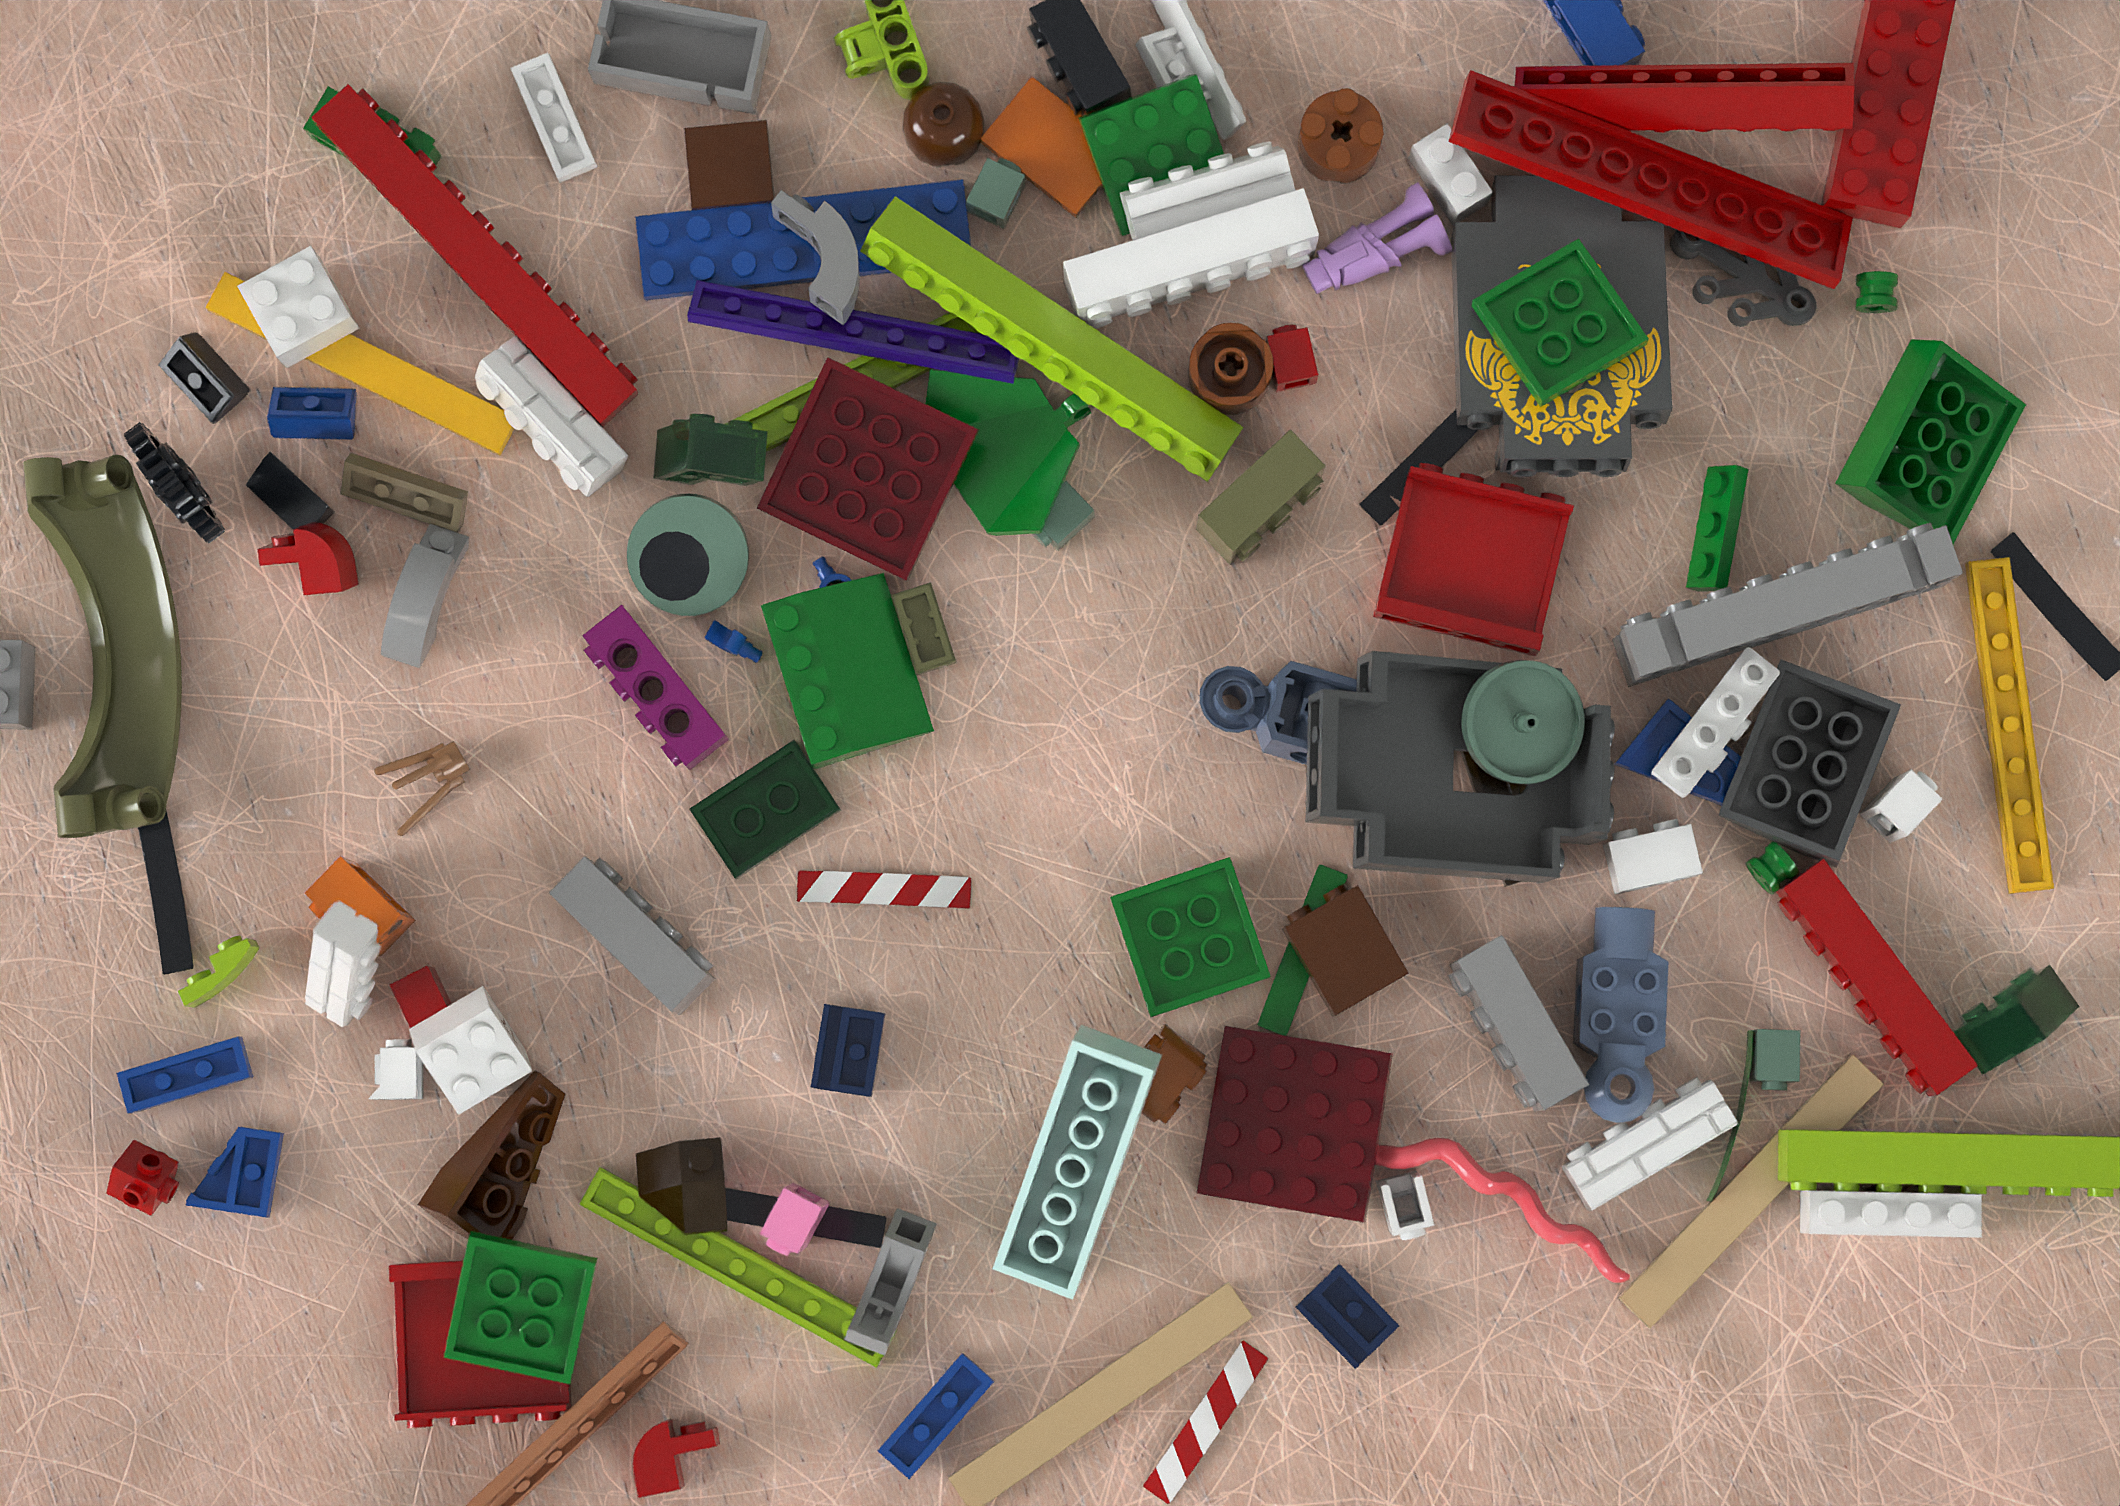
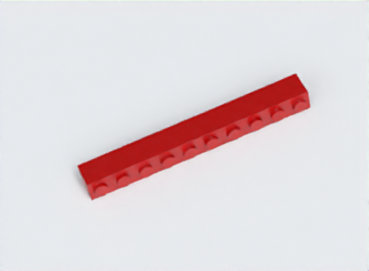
[311,84,638,428]

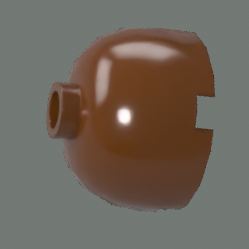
[902,82,984,167]

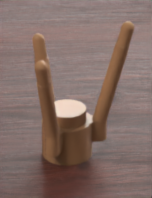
[374,741,470,836]

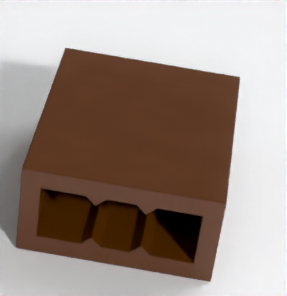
[1282,883,1409,1017]

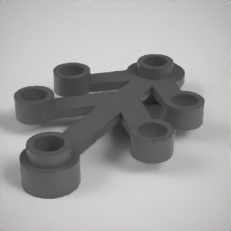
[1670,229,1816,327]

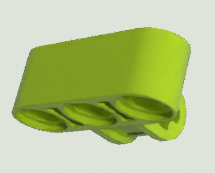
[834,0,929,100]

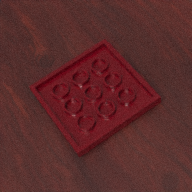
[757,357,979,581]
[1197,1026,1393,1223]

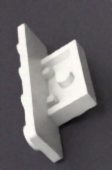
[1135,0,1246,140]
[1652,647,1780,798]

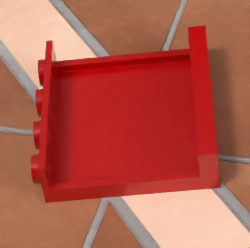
[1373,463,1574,656]
[389,1260,572,1428]

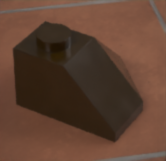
[636,1137,728,1235]

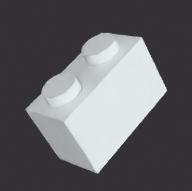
[1408,124,1493,226]
[1860,769,1942,843]
[1603,819,1703,894]

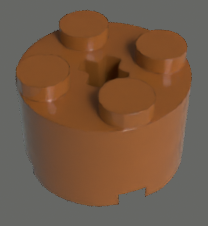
[1298,88,1384,183]
[1188,323,1273,415]
[1142,1024,1207,1124]

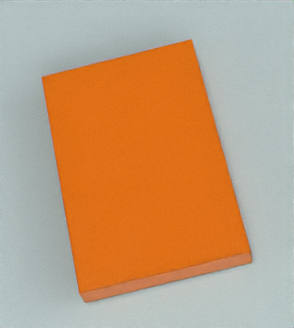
[980,77,1102,218]

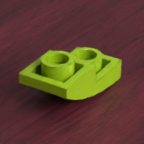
[178,935,259,1008]

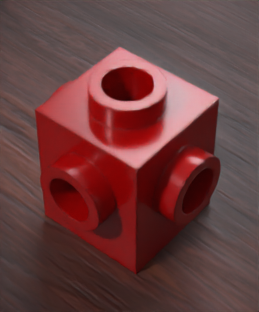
[106,1140,179,1216]

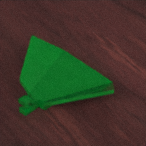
[925,370,1091,536]

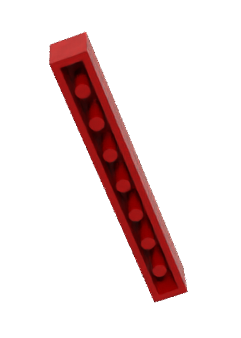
[1514,63,1854,133]

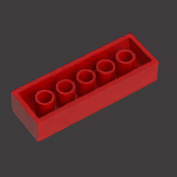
[1821,0,1956,229]

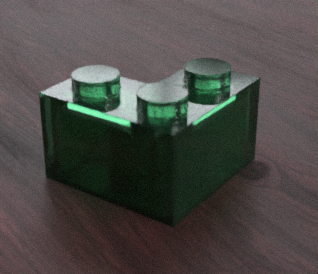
[653,414,768,486]
[1954,965,2080,1075]

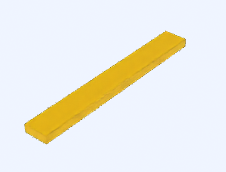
[205,272,514,456]
[1965,557,2054,894]

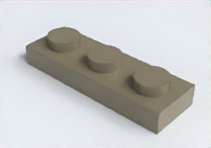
[340,453,468,533]

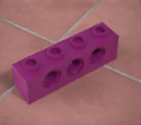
[582,605,729,770]

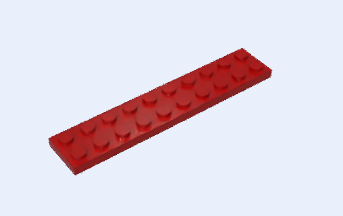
[1448,70,1853,289]

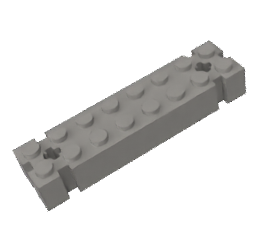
[1612,523,1963,687]

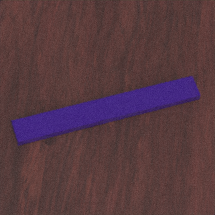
[687,280,1019,384]

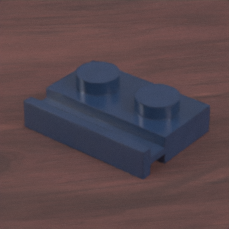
[810,1004,885,1097]
[1295,1263,1399,1369]

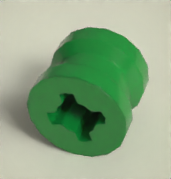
[1855,271,1898,313]
[1746,841,1799,895]

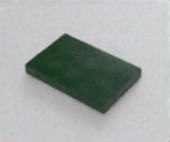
[689,740,841,879]

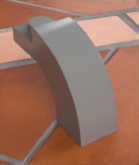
[771,190,860,325]
[381,524,469,668]
[845,1208,937,1356]

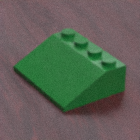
[1835,339,2026,544]
[761,573,934,770]

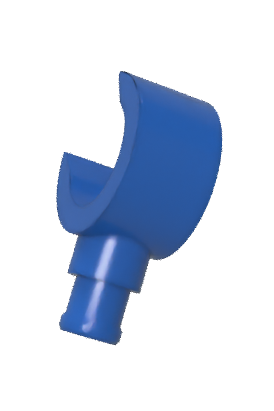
[813,557,851,588]
[704,620,763,663]

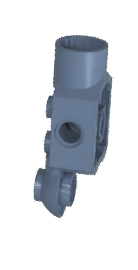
[1199,661,1357,765]
[1573,907,1669,1123]

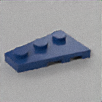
[1614,698,1741,806]

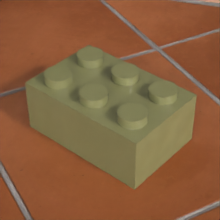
[1196,429,1325,565]

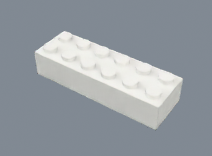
[1063,188,1319,329]

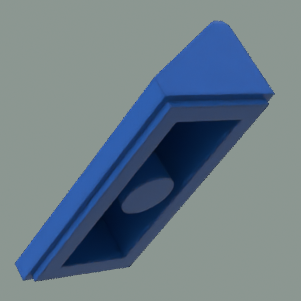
[267,387,356,440]

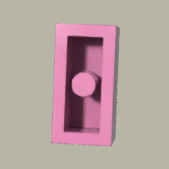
[760,1182,830,1256]

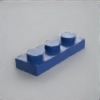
[116,1036,253,1114]
[878,1353,994,1479]

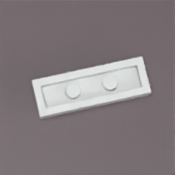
[510,52,597,183]

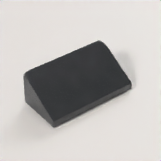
[158,332,250,424]
[246,452,335,529]

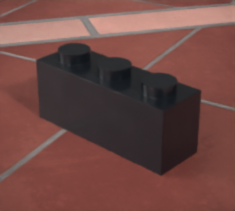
[1027,0,1132,116]

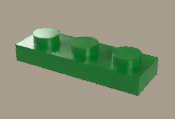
[1686,465,1749,592]

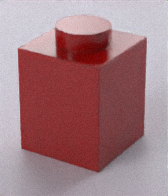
[1266,324,1319,392]
[389,965,452,1028]

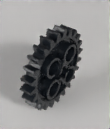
[124,422,225,543]

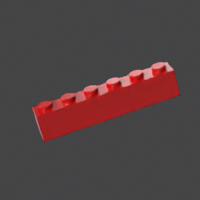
[1776,859,1978,1096]

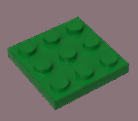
[1078,74,1224,236]
[1471,238,1649,407]
[1110,857,1271,1018]
[444,1231,598,1384]

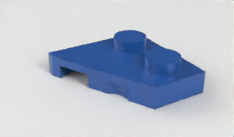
[186,1127,284,1218]

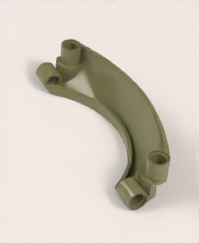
[23,455,182,838]

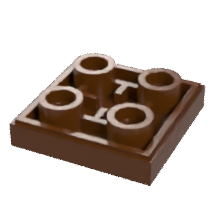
[684,120,774,210]

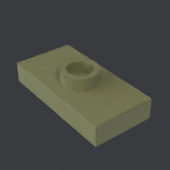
[891,582,956,675]

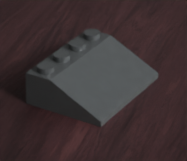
[1718,659,1901,868]

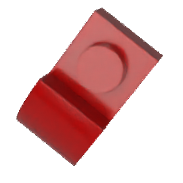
[257,522,359,595]
[633,1418,720,1498]

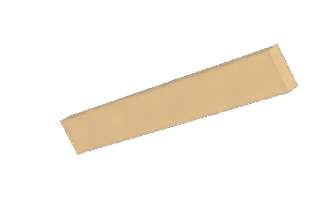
[1618,1054,1884,1329]
[948,1282,1253,1506]

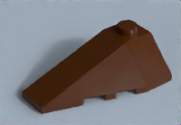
[418,1071,566,1240]

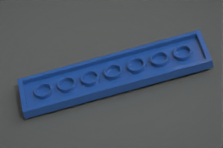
[635,179,971,301]

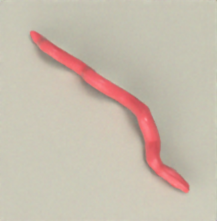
[1375,1138,1630,1283]

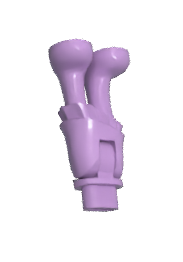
[1302,182,1453,294]

